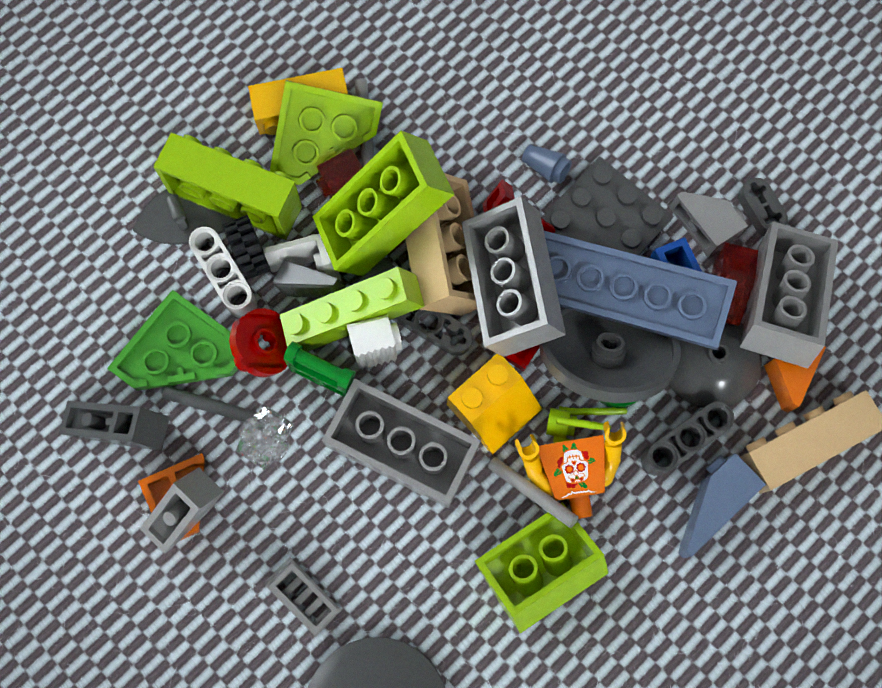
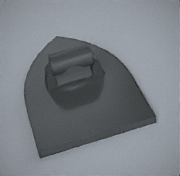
[133,189,233,245]

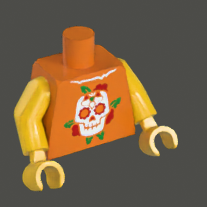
[515,421,627,519]

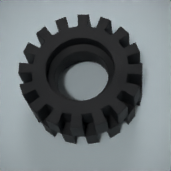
[222,215,271,280]

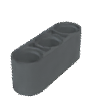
[641,402,734,476]

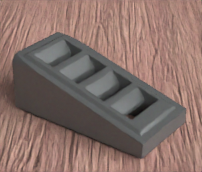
[273,261,346,298]

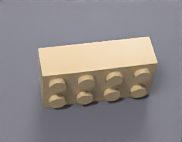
[405,173,477,316]

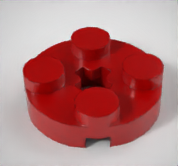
[229,308,288,377]

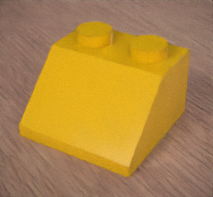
[447,354,542,455]

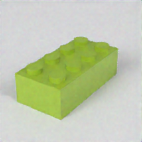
[312,130,455,276]
[153,132,302,240]

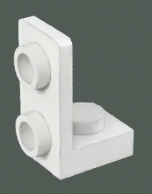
[264,234,341,281]

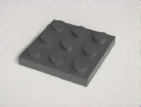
[541,156,674,255]

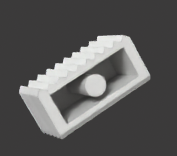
[347,314,403,370]

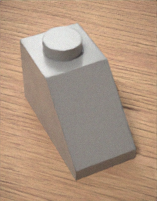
[669,192,748,257]
[140,467,224,554]

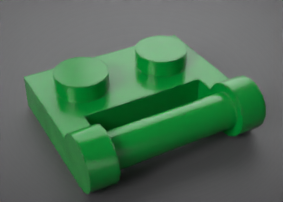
[284,341,356,397]

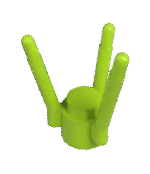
[546,406,628,443]

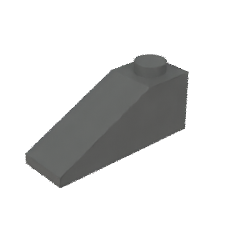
[59,401,170,451]

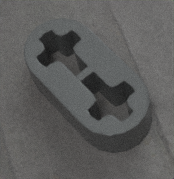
[738,177,788,236]

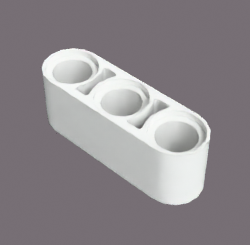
[189,227,257,318]

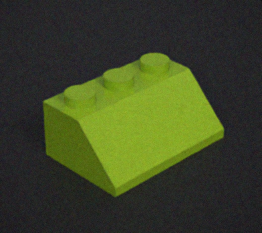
[474,502,609,634]

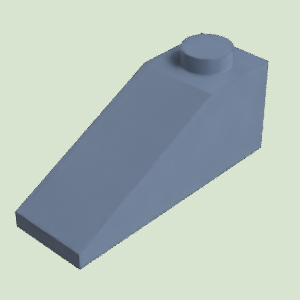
[678,453,766,558]

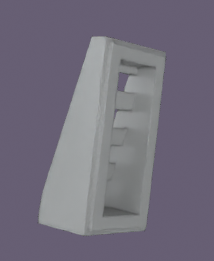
[265,557,341,637]

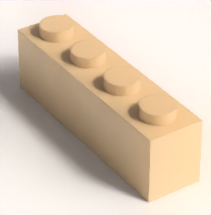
[740,390,882,494]

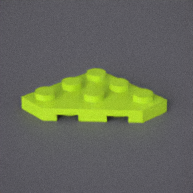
[270,80,383,185]

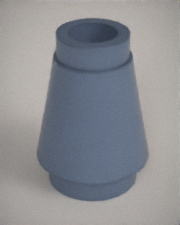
[522,144,572,184]

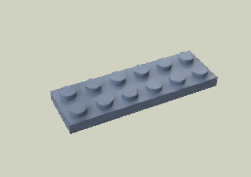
[544,231,737,350]

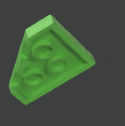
[107,289,238,391]

